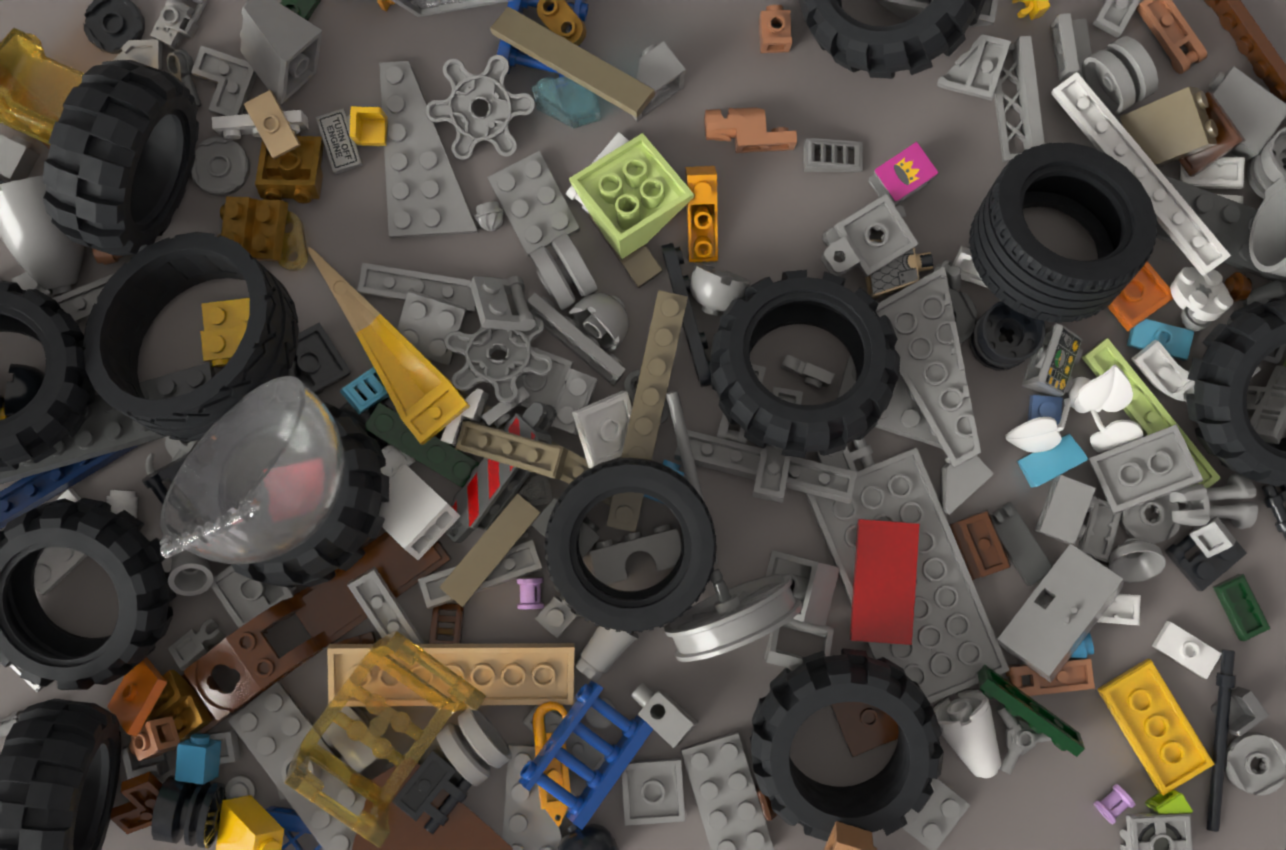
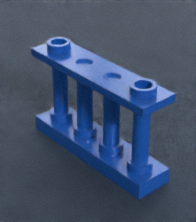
[518,680,653,830]

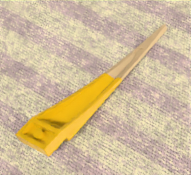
[308,247,470,445]

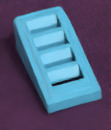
[340,367,389,414]

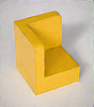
[350,106,388,146]

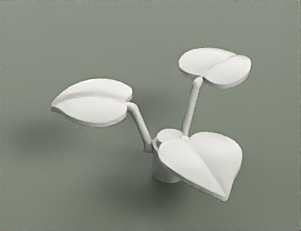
[1005,364,1143,453]

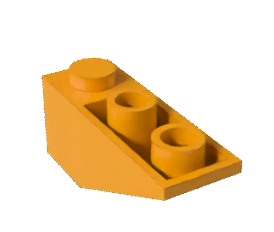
[685,166,718,262]

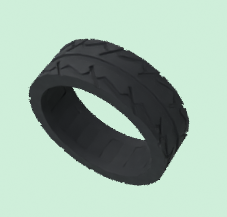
[83,232,299,442]

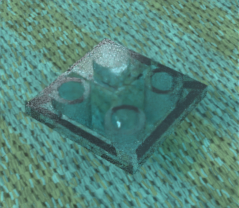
[531,76,601,128]

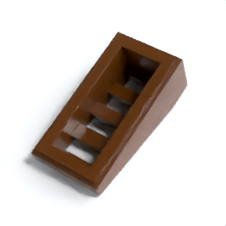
[429,603,464,644]

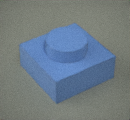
[1028,395,1063,425]

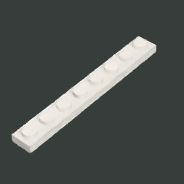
[1051,72,1231,276]

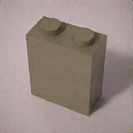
[1120,87,1218,168]

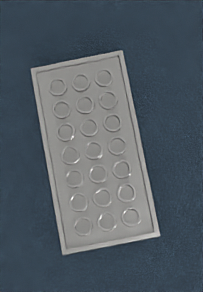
[806,447,1010,703]

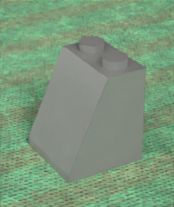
[240,0,322,105]

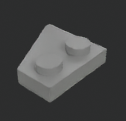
[937,34,1011,101]

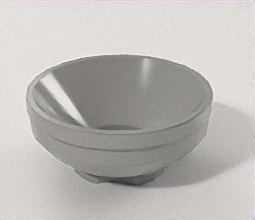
[1108,538,1166,583]

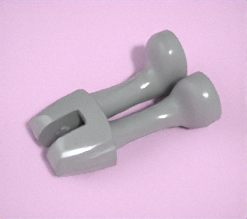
[1170,473,1258,529]

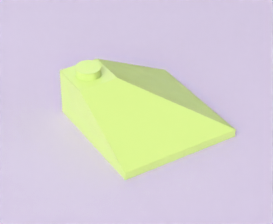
[569,133,694,259]

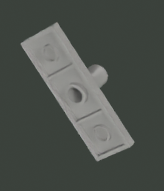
[228,682,367,850]

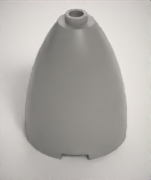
[0,175,85,294]

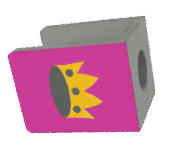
[868,142,939,206]

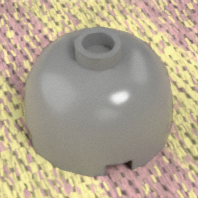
[690,263,751,316]
[569,293,629,352]

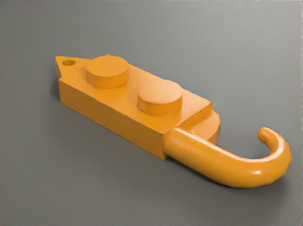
[532,701,571,827]

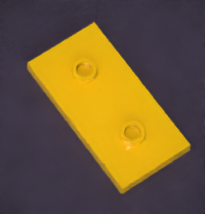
[1097,659,1215,796]

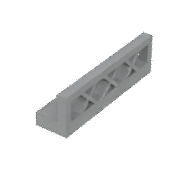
[994,36,1045,163]

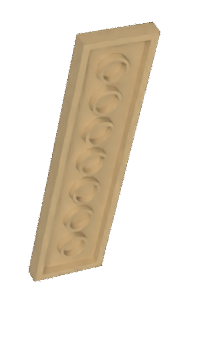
[327,643,575,707]

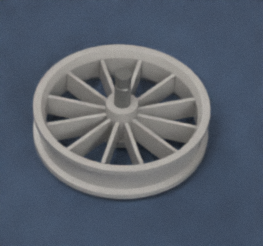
[664,569,803,662]

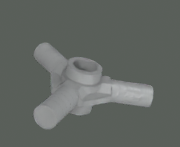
[996,704,1052,775]

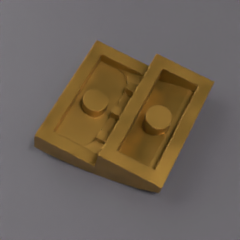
[144,669,212,751]

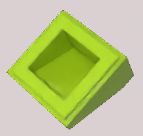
[1145,789,1193,814]

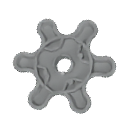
[425,55,535,160]
[444,316,553,404]

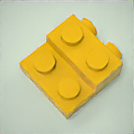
[200,298,250,367]

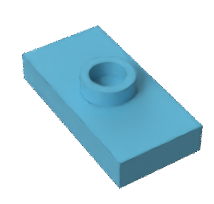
[1127,319,1194,361]

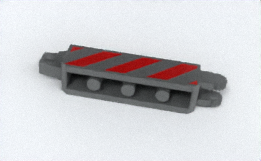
[445,401,557,543]

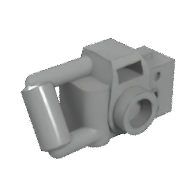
[150,0,207,50]

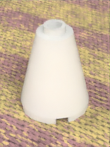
[933,690,1001,779]

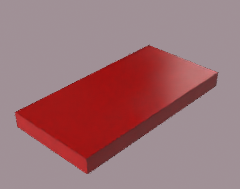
[850,519,920,645]

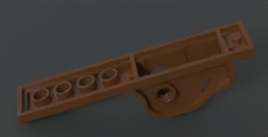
[182,531,452,734]

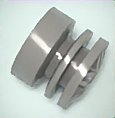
[1247,127,1286,199]

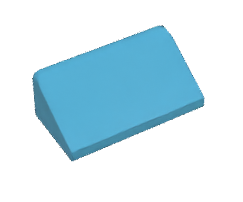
[1017,434,1088,487]

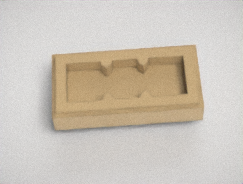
[244,90,301,159]

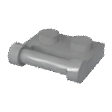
[470,276,536,331]

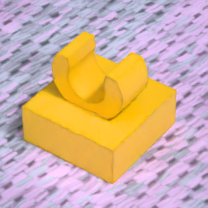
[1012,0,1050,20]

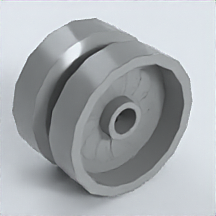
[1082,36,1159,115]
[529,233,598,311]
[436,705,512,787]

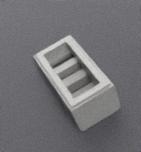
[803,138,863,172]

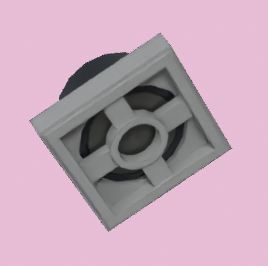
[1119,813,1193,850]

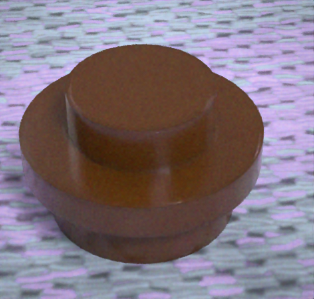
[1224,272,1252,302]

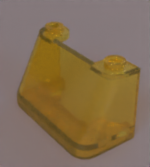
[0,28,84,145]

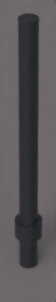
[1206,649,1236,832]

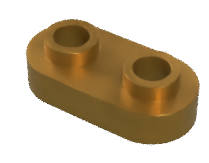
[537,0,587,46]

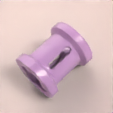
[517,578,544,610]
[1093,784,1136,825]

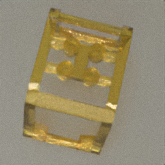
[284,631,486,848]

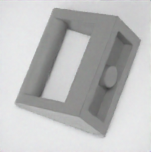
[764,619,834,669]

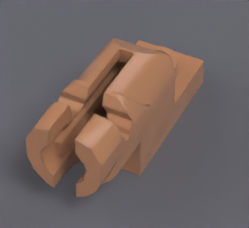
[704,107,797,153]

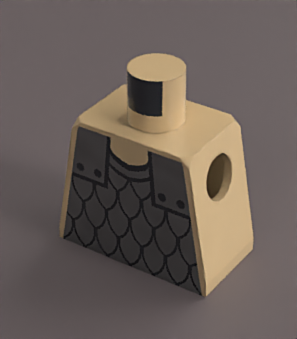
[865,239,933,299]

